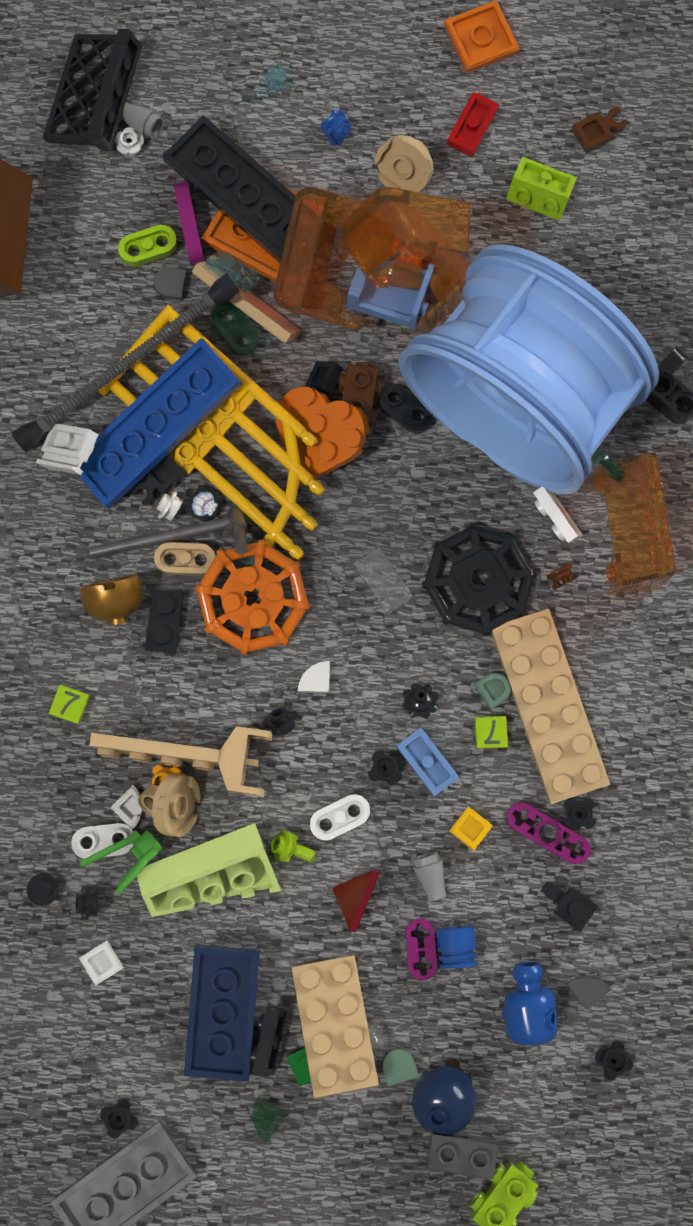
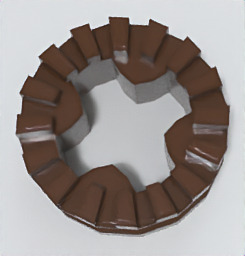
[546,563,578,590]

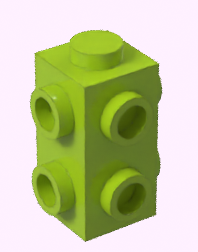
[470,1159,538,1226]

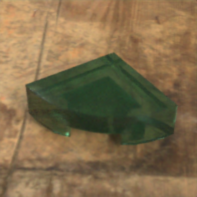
[591,446,627,482]
[252,1095,285,1143]

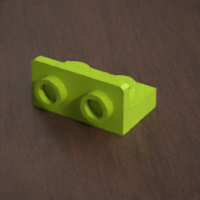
[506,157,577,220]

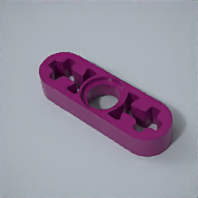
[173,181,205,265]
[506,803,590,864]

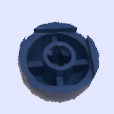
[412,1065,479,1136]

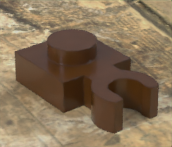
[572,107,628,154]

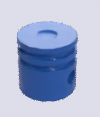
[436,926,478,969]

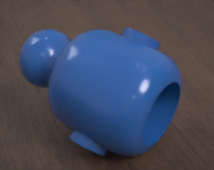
[502,962,557,1045]

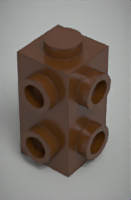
[338,362,383,426]

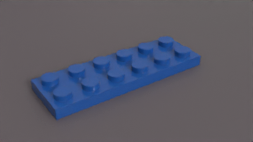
[79,338,243,509]

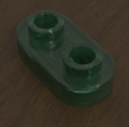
[211,301,258,357]

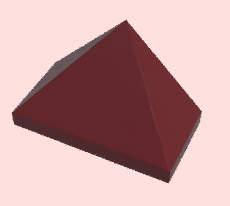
[333,870,380,933]

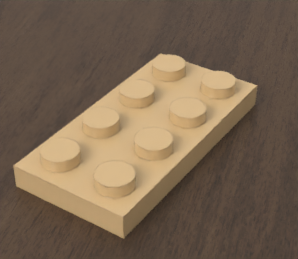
[292,955,379,1099]

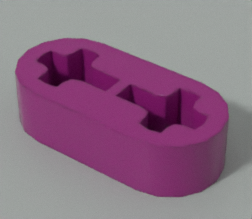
[405,918,437,981]

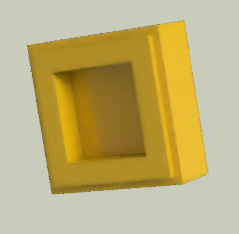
[449,806,493,851]

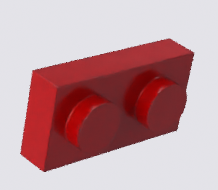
[446,92,499,158]

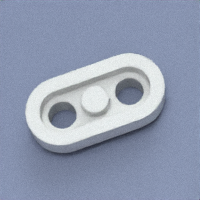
[310,794,370,841]
[71,823,134,859]

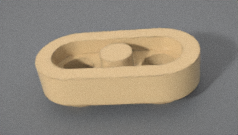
[154,542,216,576]

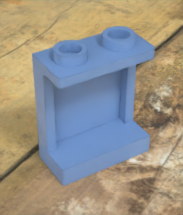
[346,242,438,329]

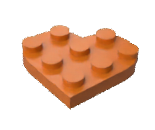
[275,387,370,486]

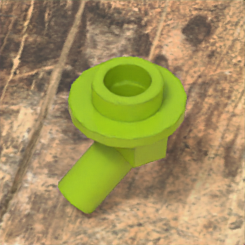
[271,830,317,863]

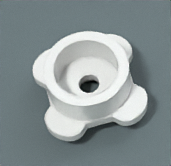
[156,491,183,521]

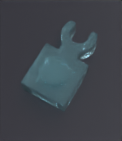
[204,252,260,293]

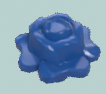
[321,110,351,145]

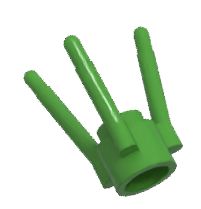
[79,830,163,894]

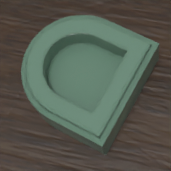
[473,673,511,710]
[382,1048,419,1087]

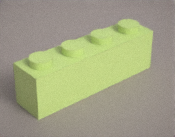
[137,823,281,917]

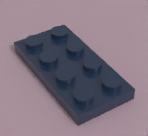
[184,944,260,1082]

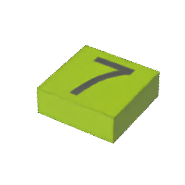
[48,685,90,725]
[474,716,508,749]

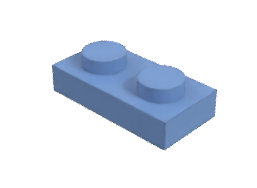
[396,727,459,797]

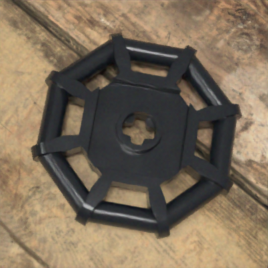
[422,523,537,637]

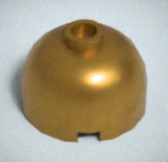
[79,574,143,626]

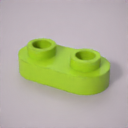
[118,225,177,267]

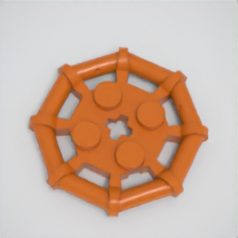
[195,539,311,655]

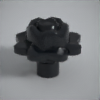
[402,683,439,719]

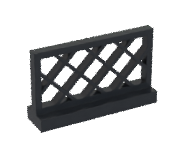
[43,29,142,151]

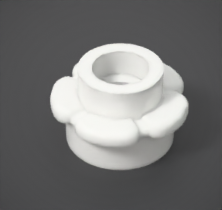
[115,127,144,156]

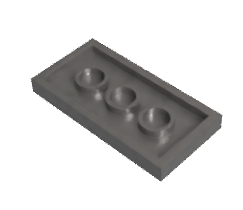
[50,1120,197,1226]

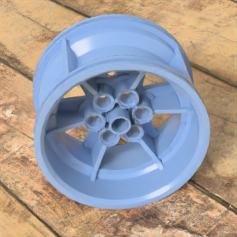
[398,245,659,495]

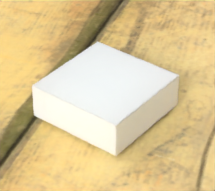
[79,940,124,986]

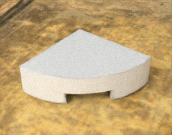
[298,661,330,693]
[111,785,143,830]

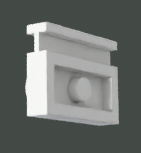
[36,423,98,475]

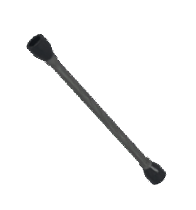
[11,273,241,452]

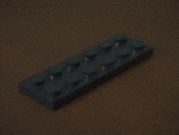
[162,115,335,276]

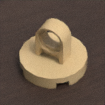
[375,135,433,195]
[138,773,201,837]

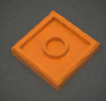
[443,0,520,73]

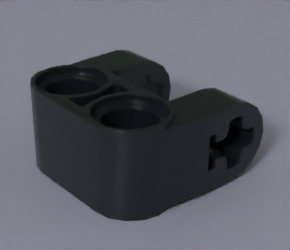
[646,347,693,425]

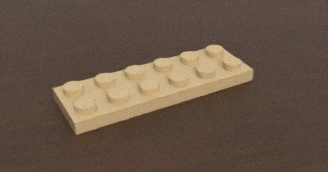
[491,609,610,804]

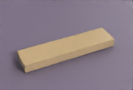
[192,260,302,343]

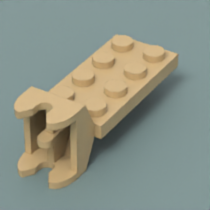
[89,726,272,797]

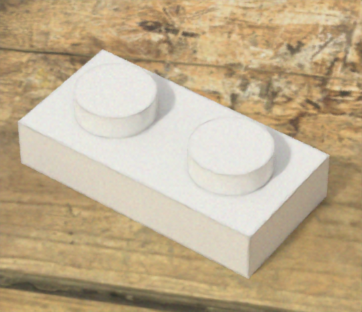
[533,487,583,543]

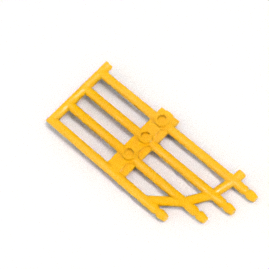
[98,305,325,560]

